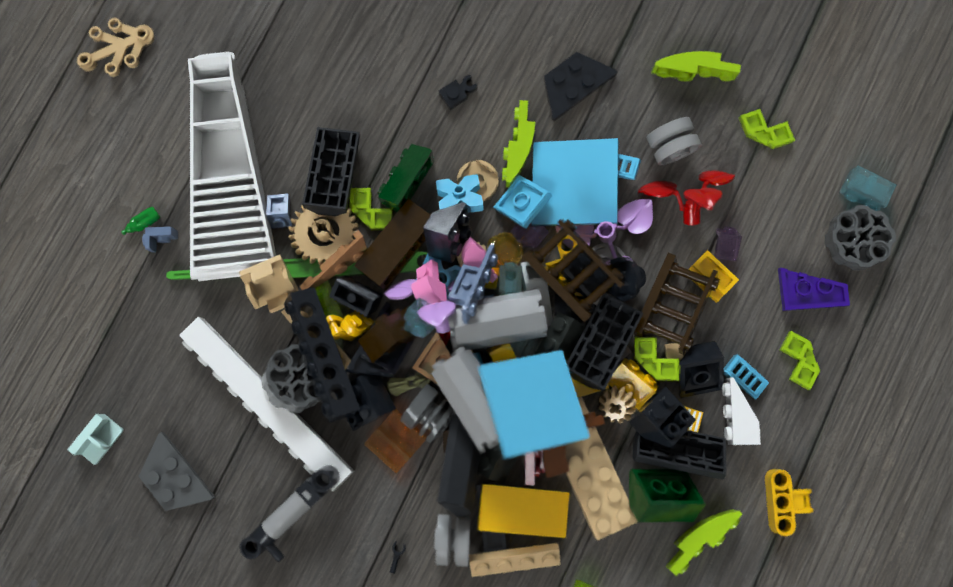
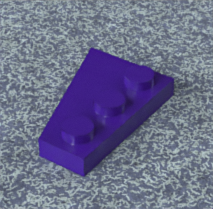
[778,267,850,311]

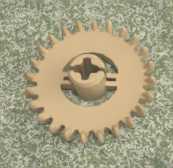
[288,205,359,266]

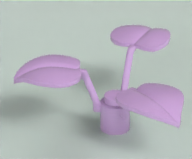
[555,199,653,266]
[384,279,456,333]

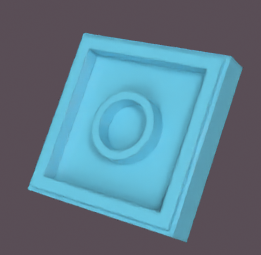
[494,175,552,229]

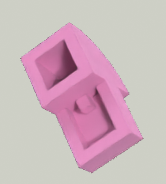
[461,237,498,283]
[411,260,447,307]

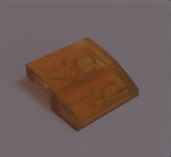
[364,409,427,474]

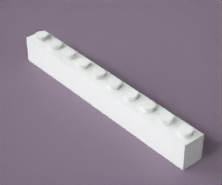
[179,317,354,491]

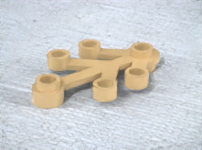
[77,18,154,77]

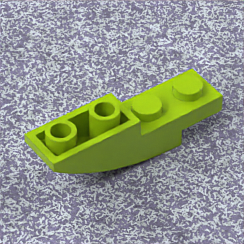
[651,51,741,82]
[502,100,535,188]
[665,509,742,576]

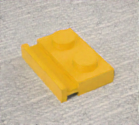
[688,250,739,303]

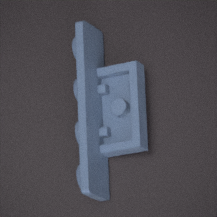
[448,245,498,324]

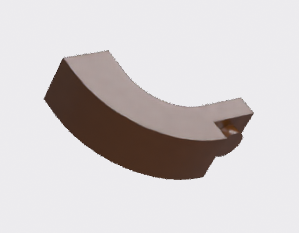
[542,412,605,477]

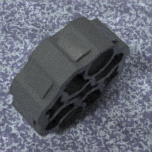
[825,205,896,271]
[262,344,331,413]

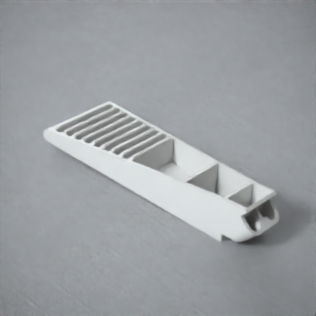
[188,52,276,281]

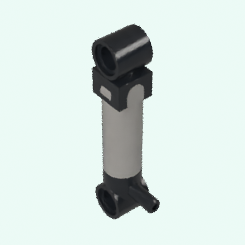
[240,465,340,562]

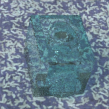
[404,298,435,338]

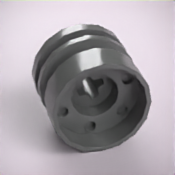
[400,384,455,444]

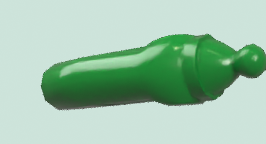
[121,207,160,235]

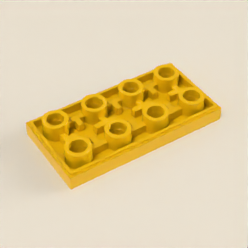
[477,484,569,538]

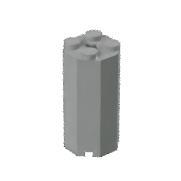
[448,289,547,350]
[431,347,499,453]

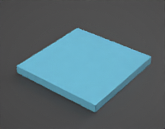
[531,138,619,226]
[478,350,590,459]

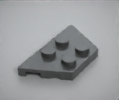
[138,432,215,511]

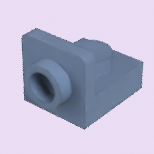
[266,194,292,228]
[142,227,178,252]

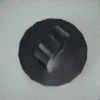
[607,257,646,301]

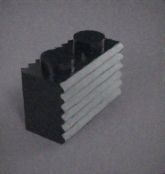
[329,276,383,317]

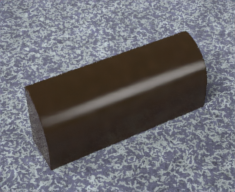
[354,199,431,291]

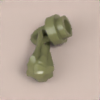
[387,372,431,396]

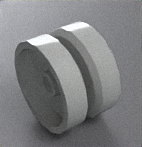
[646,117,702,165]
[434,514,470,566]

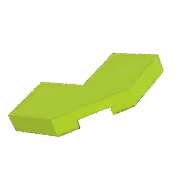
[739,109,795,149]
[350,188,393,231]
[780,331,820,390]
[635,337,679,382]

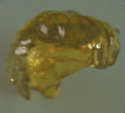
[487,232,524,268]

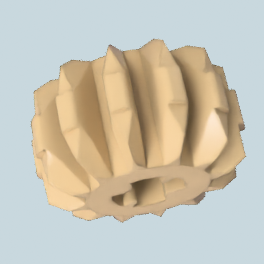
[599,385,637,424]

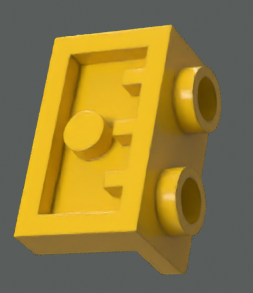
[608,358,658,410]

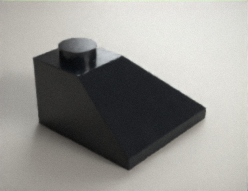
[679,341,724,398]

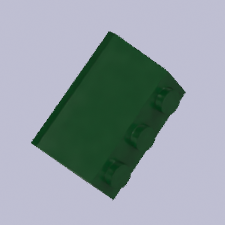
[377,144,434,212]
[629,469,706,523]

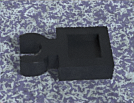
[439,75,478,110]

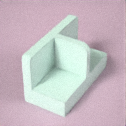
[67,414,124,464]

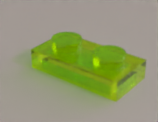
[315,280,344,318]

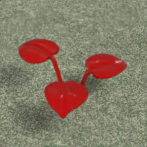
[638,170,735,225]

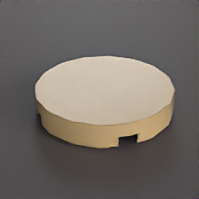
[457,160,498,202]

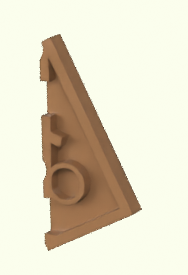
[300,230,367,290]
[412,333,452,385]

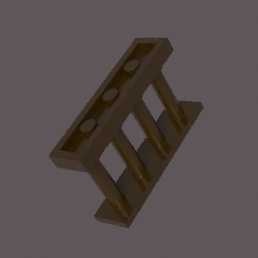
[522,219,625,322]
[634,253,720,355]

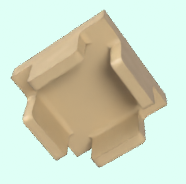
[239,255,298,313]

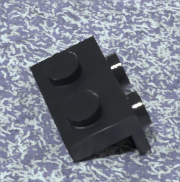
[561,251,609,299]

